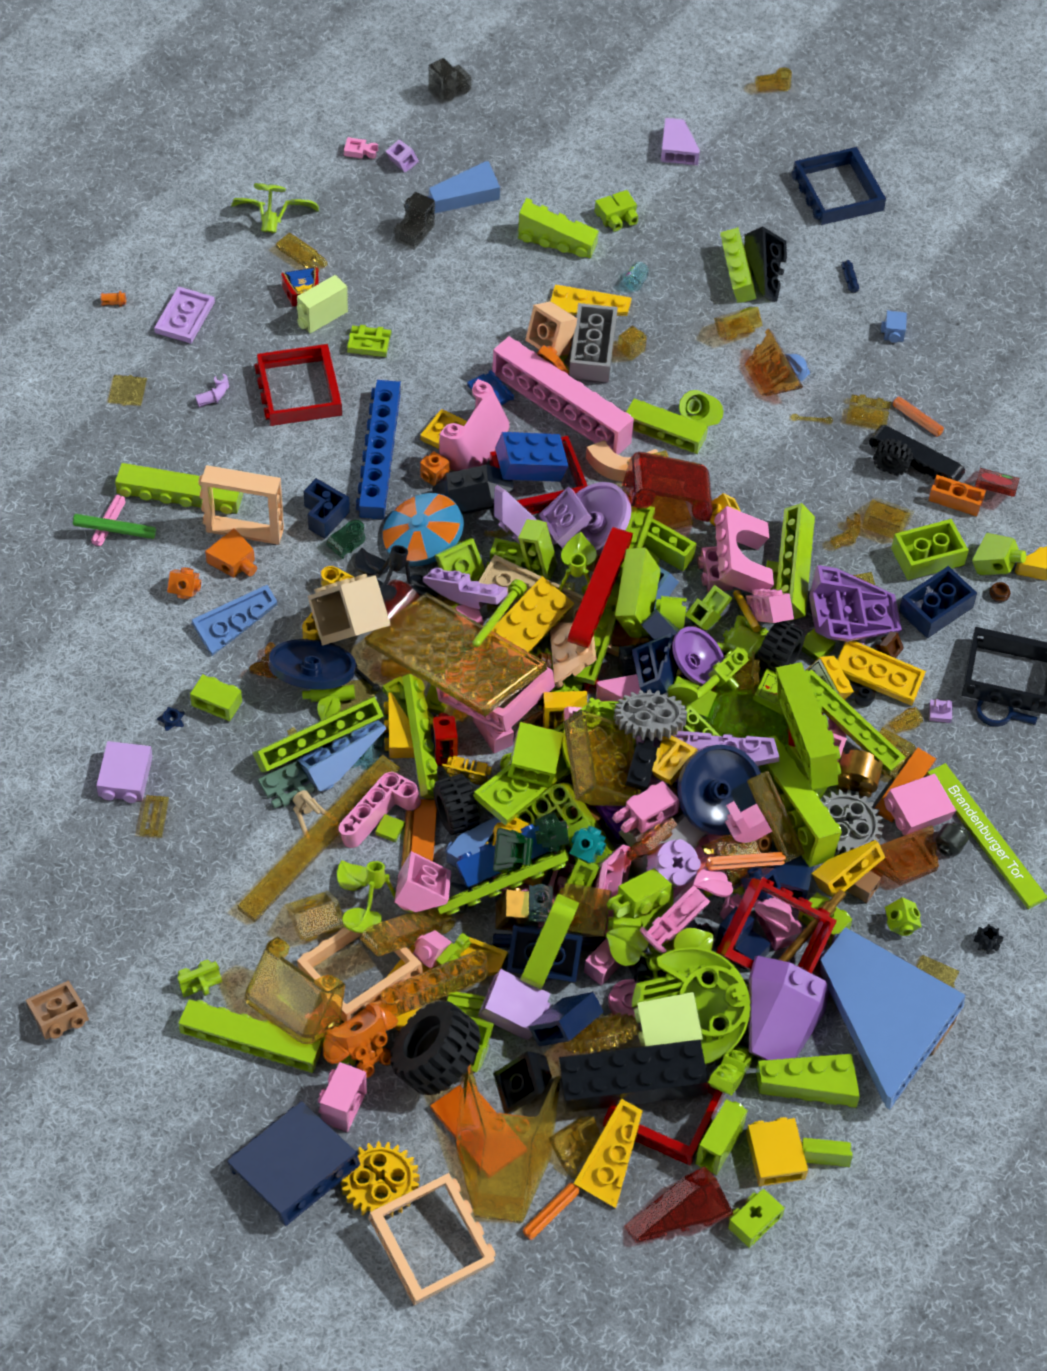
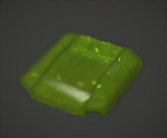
[706,673,789,753]

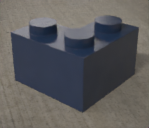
[303,478,350,539]
[716,906,771,969]

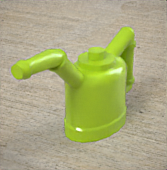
[717,615,768,668]

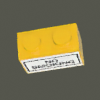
[806,656,854,700]

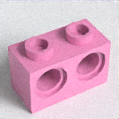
[697,546,733,592]

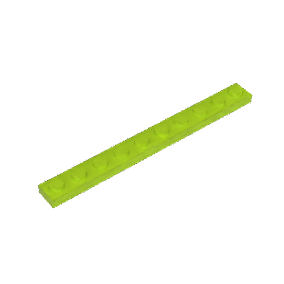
[573,503,655,685]

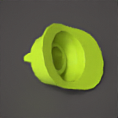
[679,390,724,426]

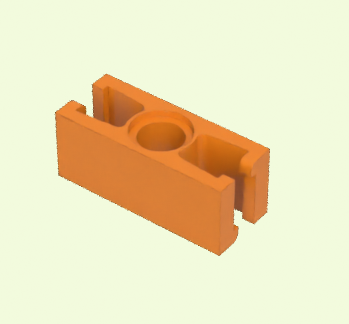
[928,475,986,517]

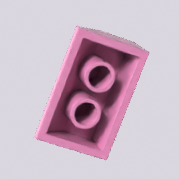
[395,851,451,912]

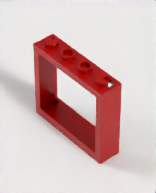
[254,344,342,426]
[489,436,588,515]
[716,877,837,974]
[603,1078,725,1166]

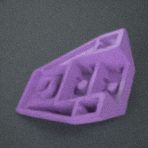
[809,565,902,642]
[749,956,830,1060]

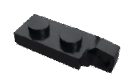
[625,737,657,791]

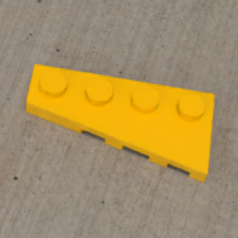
[573,1099,643,1208]

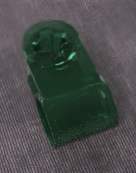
[326,519,366,559]

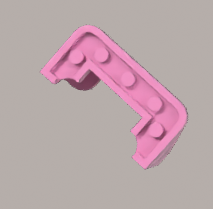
[439,379,509,471]

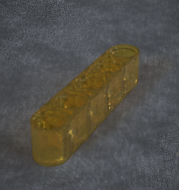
[360,907,456,956]
[380,951,489,1017]

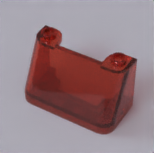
[621,452,713,522]

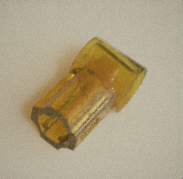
[755,67,792,92]

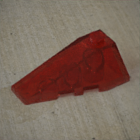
[625,1167,733,1243]

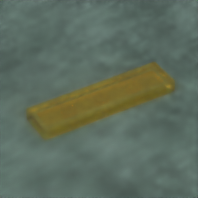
[747,771,805,863]

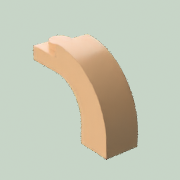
[586,440,660,482]

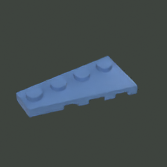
[192,585,277,656]

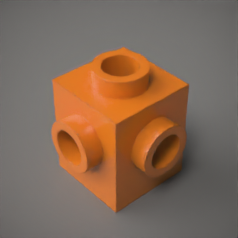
[420,451,450,486]
[167,567,202,599]

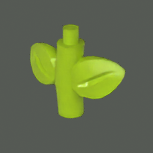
[302,684,355,720]

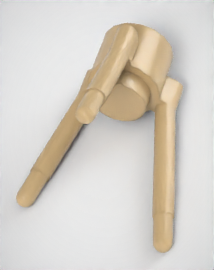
[293,790,340,841]

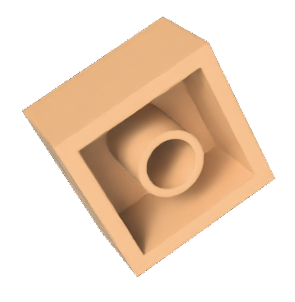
[525,301,577,356]

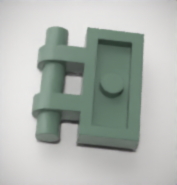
[258,761,315,809]

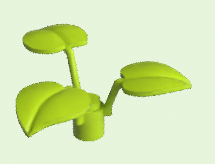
[231,183,319,233]
[558,532,620,609]
[337,860,425,933]
[606,927,714,979]

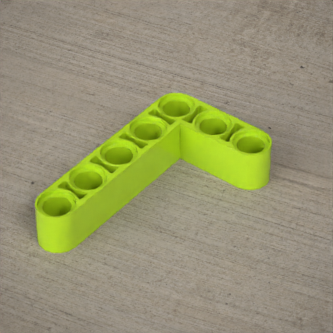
[516,783,615,853]

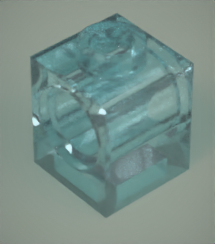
[528,884,553,922]

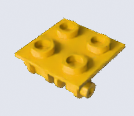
[442,756,492,785]

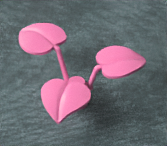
[693,867,791,932]

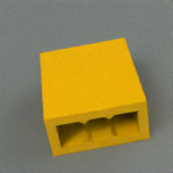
[746,1117,808,1187]

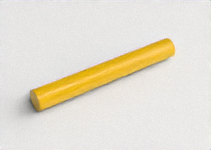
[733,590,761,633]

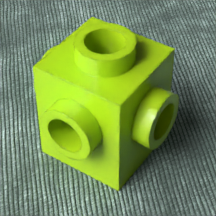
[885,897,922,936]

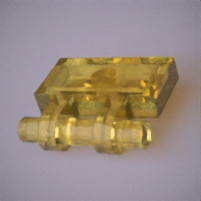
[846,394,891,429]

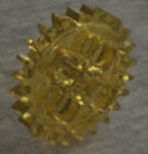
[563,1012,639,1054]

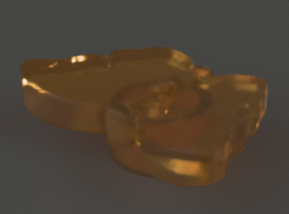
[249,642,277,679]

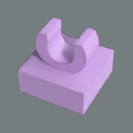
[929,699,952,723]

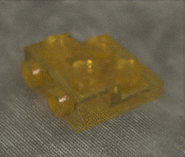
[559,883,612,937]

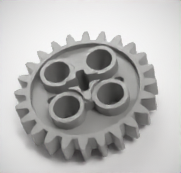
[614,690,687,741]
[821,789,884,855]

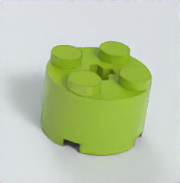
[655,595,687,630]

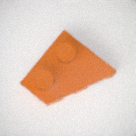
[536,345,569,375]

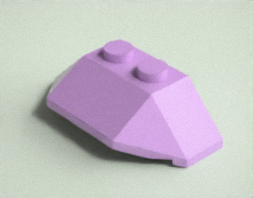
[494,485,557,545]

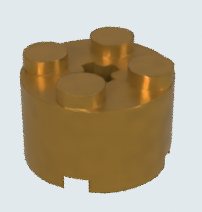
[837,750,883,798]

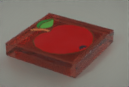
[975,468,1020,497]

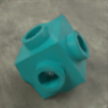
[570,826,606,863]

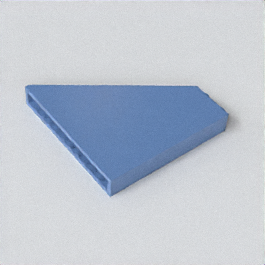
[819,927,965,1110]

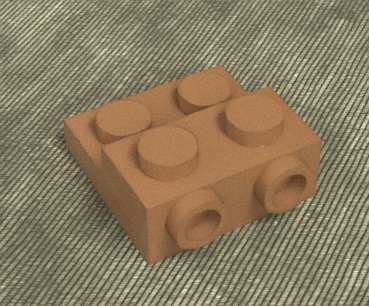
[26,980,89,1040]

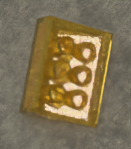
[563,710,641,806]

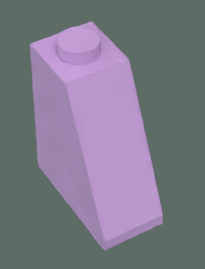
[661,118,700,165]

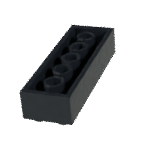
[559,1039,709,1113]

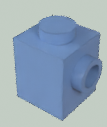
[881,311,907,343]

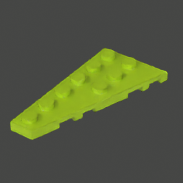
[437,844,570,915]

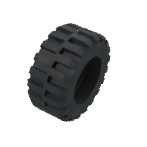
[390,1001,481,1095]

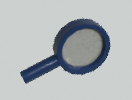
[976,700,1038,727]

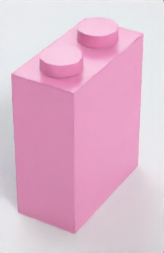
[884,774,956,837]

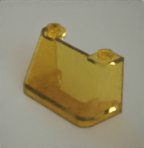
[245,936,345,1044]

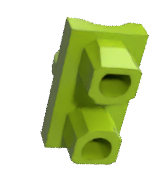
[177,959,223,998]

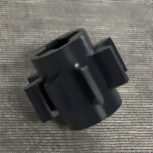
[973,924,1004,954]

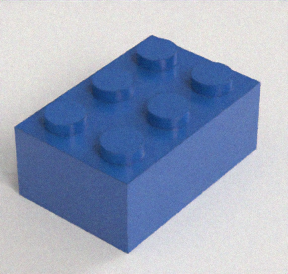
[495,432,568,482]

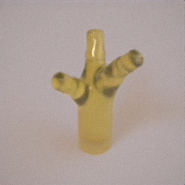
[483,529,512,545]

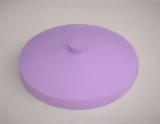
[561,482,631,556]

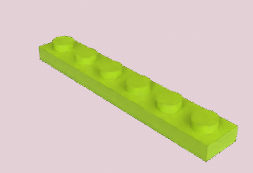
[809,669,906,774]
[402,674,438,800]

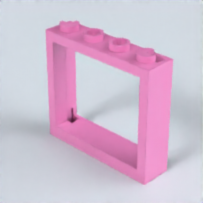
[436,640,555,732]

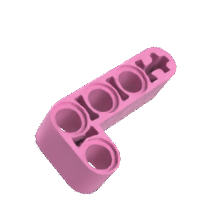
[339,772,421,848]

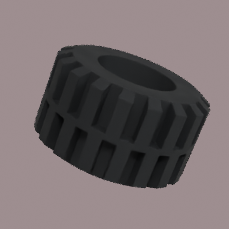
[756,621,805,672]
[433,774,480,835]

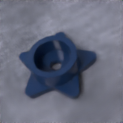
[157,707,185,731]

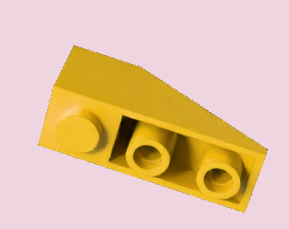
[384,693,415,758]

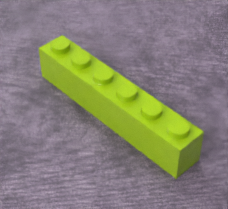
[115,463,243,514]
[776,503,815,621]
[252,697,384,772]
[178,999,322,1073]

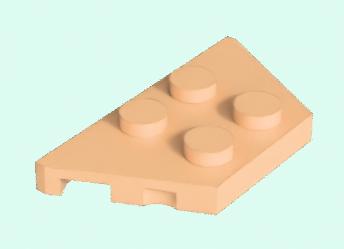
[550,622,596,688]

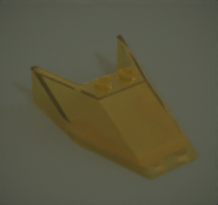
[456,1065,561,1223]

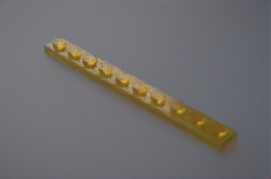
[238,755,400,922]

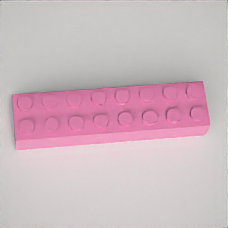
[493,336,634,455]

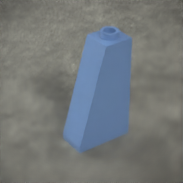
[426,161,500,213]

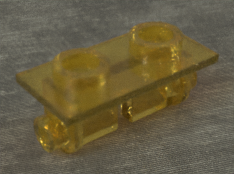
[737,651,760,694]

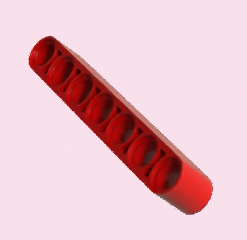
[567,527,633,648]

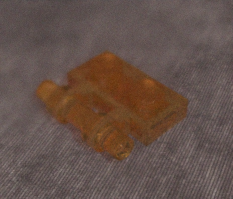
[627,818,677,861]

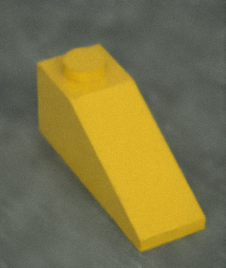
[811,840,886,897]

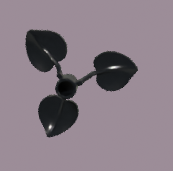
[355,545,439,601]

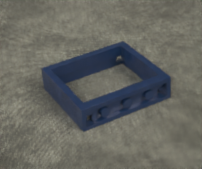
[791,147,886,225]

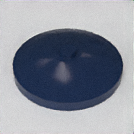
[268,639,356,689]
[677,745,764,836]

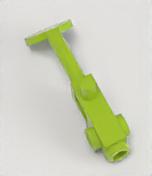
[667,647,749,703]

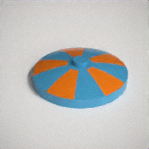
[382,493,464,566]

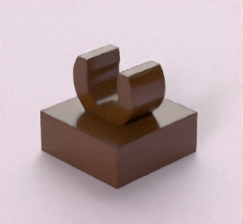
[875,631,904,658]

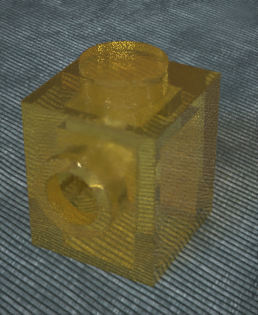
[617,325,647,361]

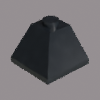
[494,1051,552,1115]

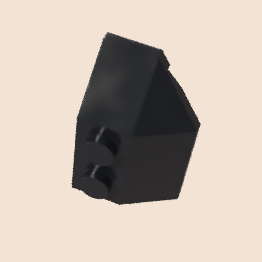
[432,465,514,515]

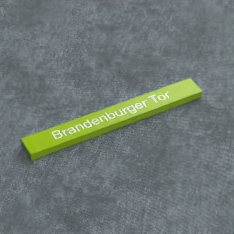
[927,763,1047,910]

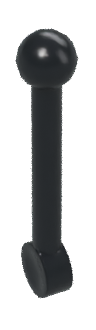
[355,663,380,692]

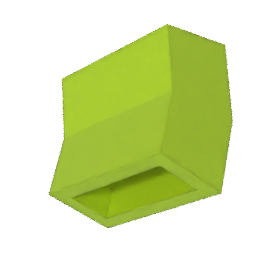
[802,628,836,660]

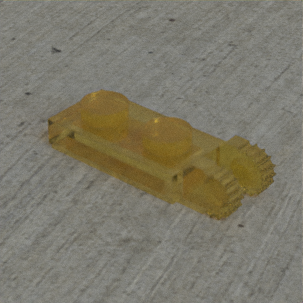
[276,233,328,272]

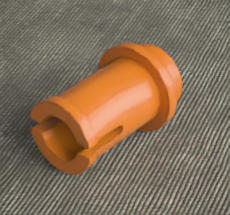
[101,291,126,307]

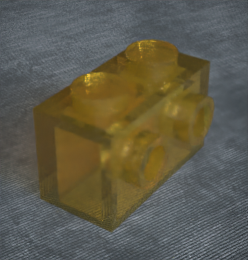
[714,307,763,340]

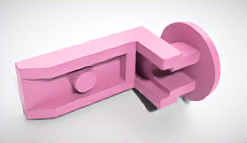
[640,886,710,953]

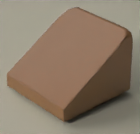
[517,711,543,727]

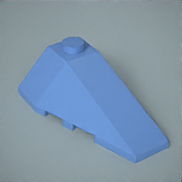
[296,720,386,792]

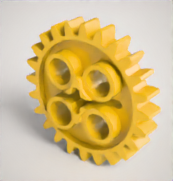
[341,1141,420,1217]

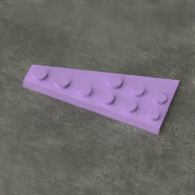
[635,731,779,787]

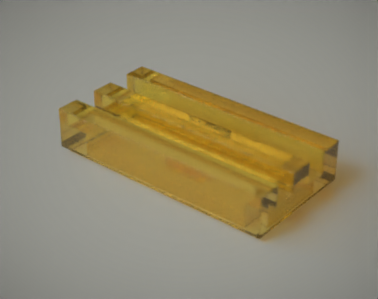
[140,795,169,838]

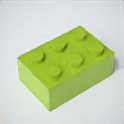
[891,519,969,581]

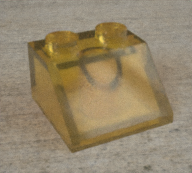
[862,497,914,539]
[285,890,344,941]

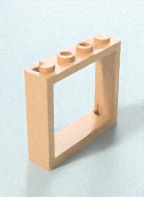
[198,465,284,545]
[297,921,423,1022]
[369,1173,496,1306]

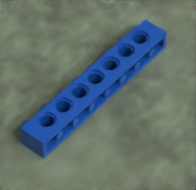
[356,380,401,520]

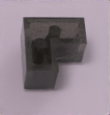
[428,58,472,104]
[394,192,435,250]

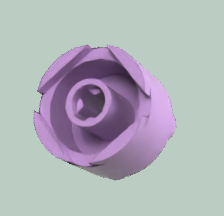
[646,839,701,887]

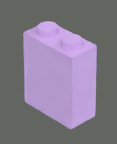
[96,741,153,803]
[478,969,550,1040]

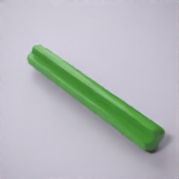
[73,514,156,539]

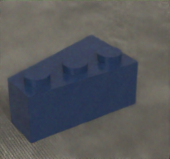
[632,633,678,695]

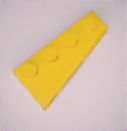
[551,285,631,316]

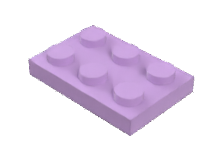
[154,286,215,344]
[539,486,592,547]

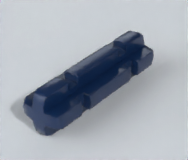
[841,260,860,293]

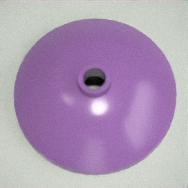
[672,627,724,686]

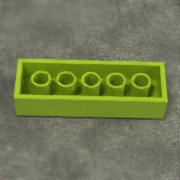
[776,662,841,790]
[759,735,842,867]

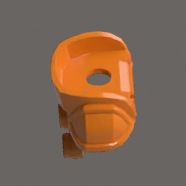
[323,1002,398,1078]

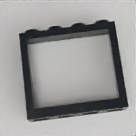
[961,627,1047,715]

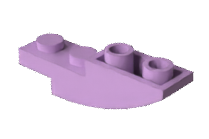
[423,568,508,609]

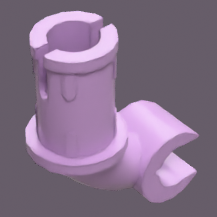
[195,374,229,408]

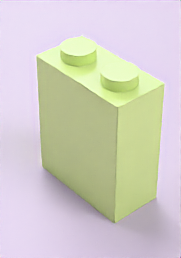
[297,275,348,333]
[634,992,703,1046]

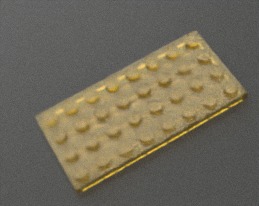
[365,593,547,717]

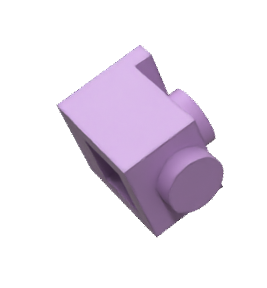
[385,139,419,172]

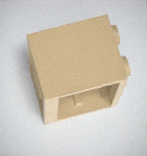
[307,574,391,646]

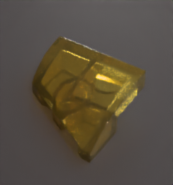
[549,1116,601,1180]

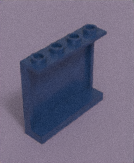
[227,1101,360,1226]

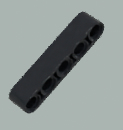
[869,425,965,482]

